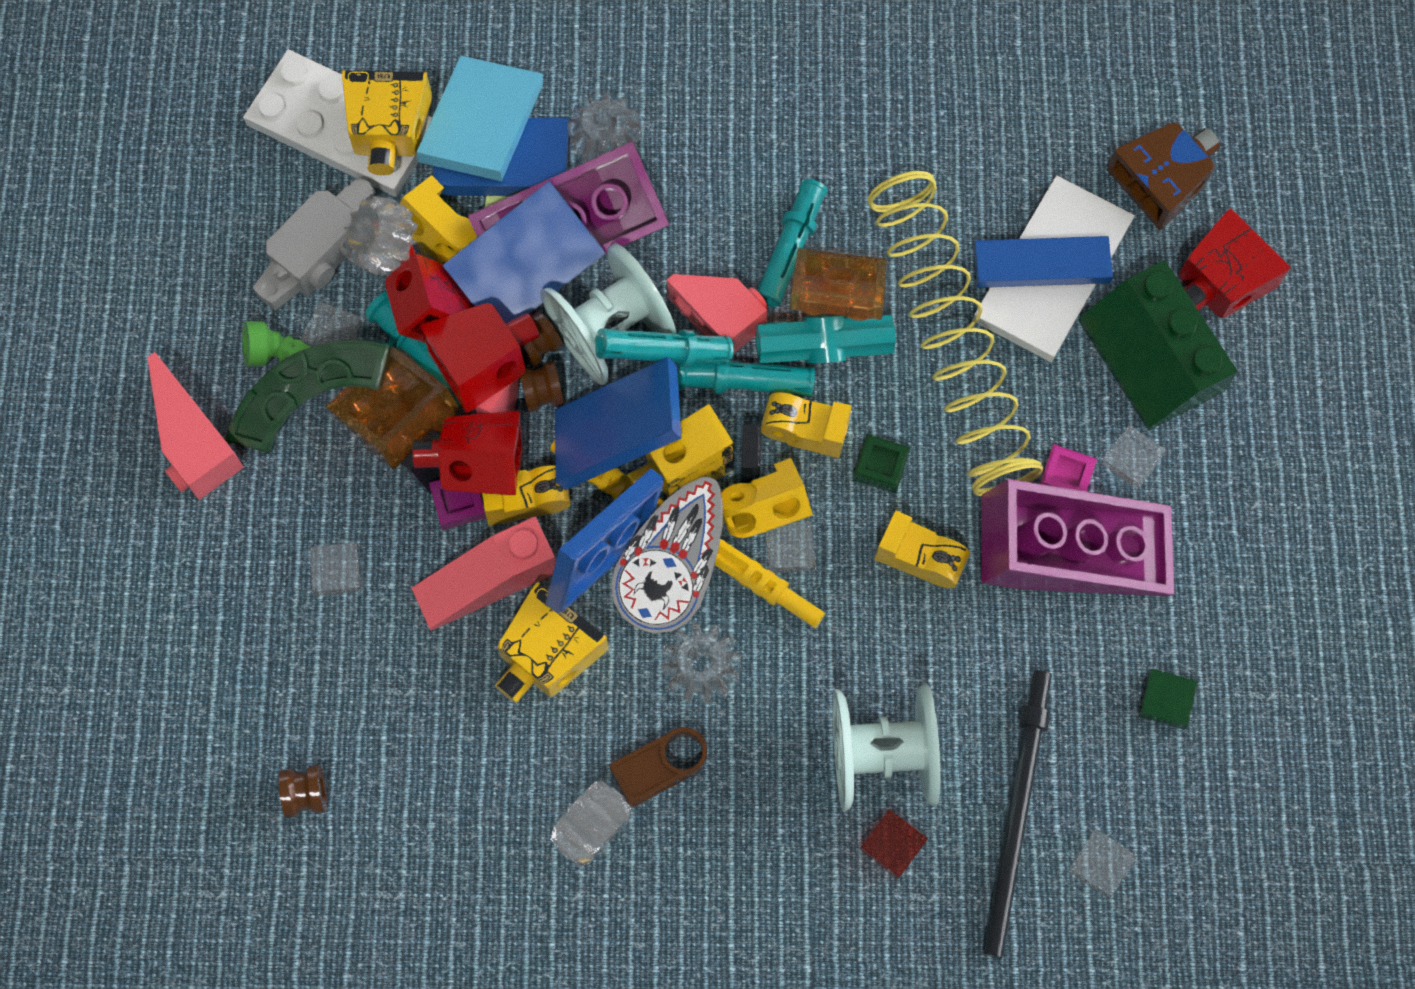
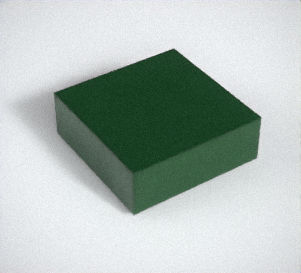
[853,434,911,494]
[1138,669,1198,730]

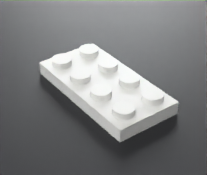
[243,49,432,197]

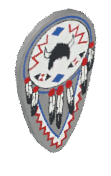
[611,476,723,633]

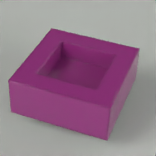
[429,480,486,531]

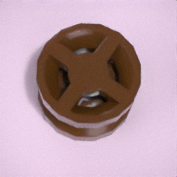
[520,310,563,368]
[520,361,564,413]
[278,764,327,818]

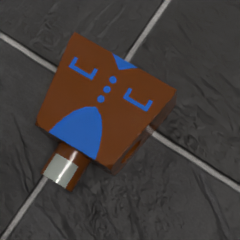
[1107,123,1220,231]

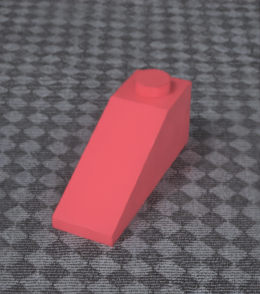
[147,352,244,500]
[411,516,556,631]

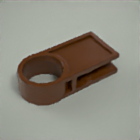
[609,727,707,809]

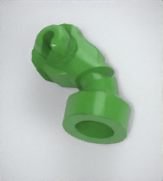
[242,321,310,367]

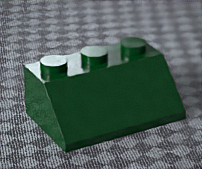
[1078,260,1238,431]

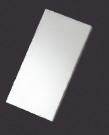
[973,175,1135,363]

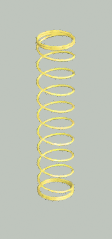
[867,171,1043,497]

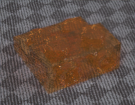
[790,248,887,321]
[325,346,459,470]

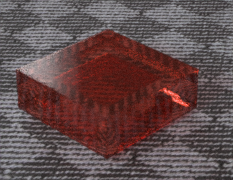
[859,809,928,879]

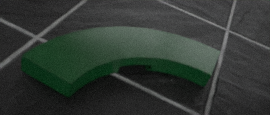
[225,339,393,453]

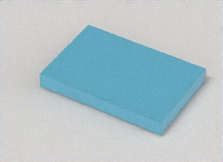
[416,56,543,182]

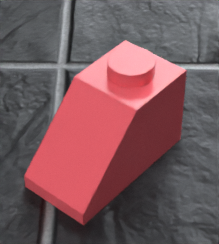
[667,274,767,354]

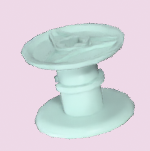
[540,242,676,385]
[832,683,940,812]

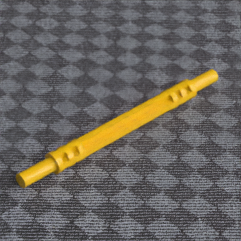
[550,440,826,629]

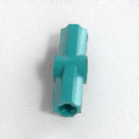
[755,314,896,364]

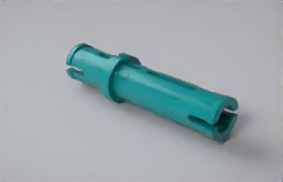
[757,178,828,308]
[595,328,734,367]

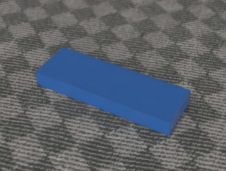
[973,236,1113,288]

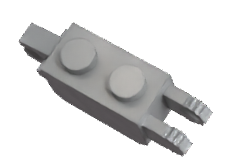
[253,178,379,311]

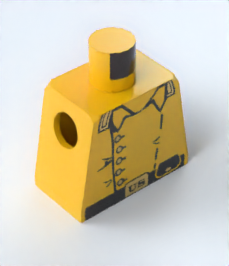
[342,71,432,176]
[626,404,734,498]
[495,582,609,703]

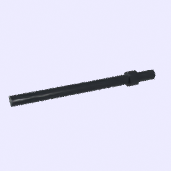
[983,670,1052,959]

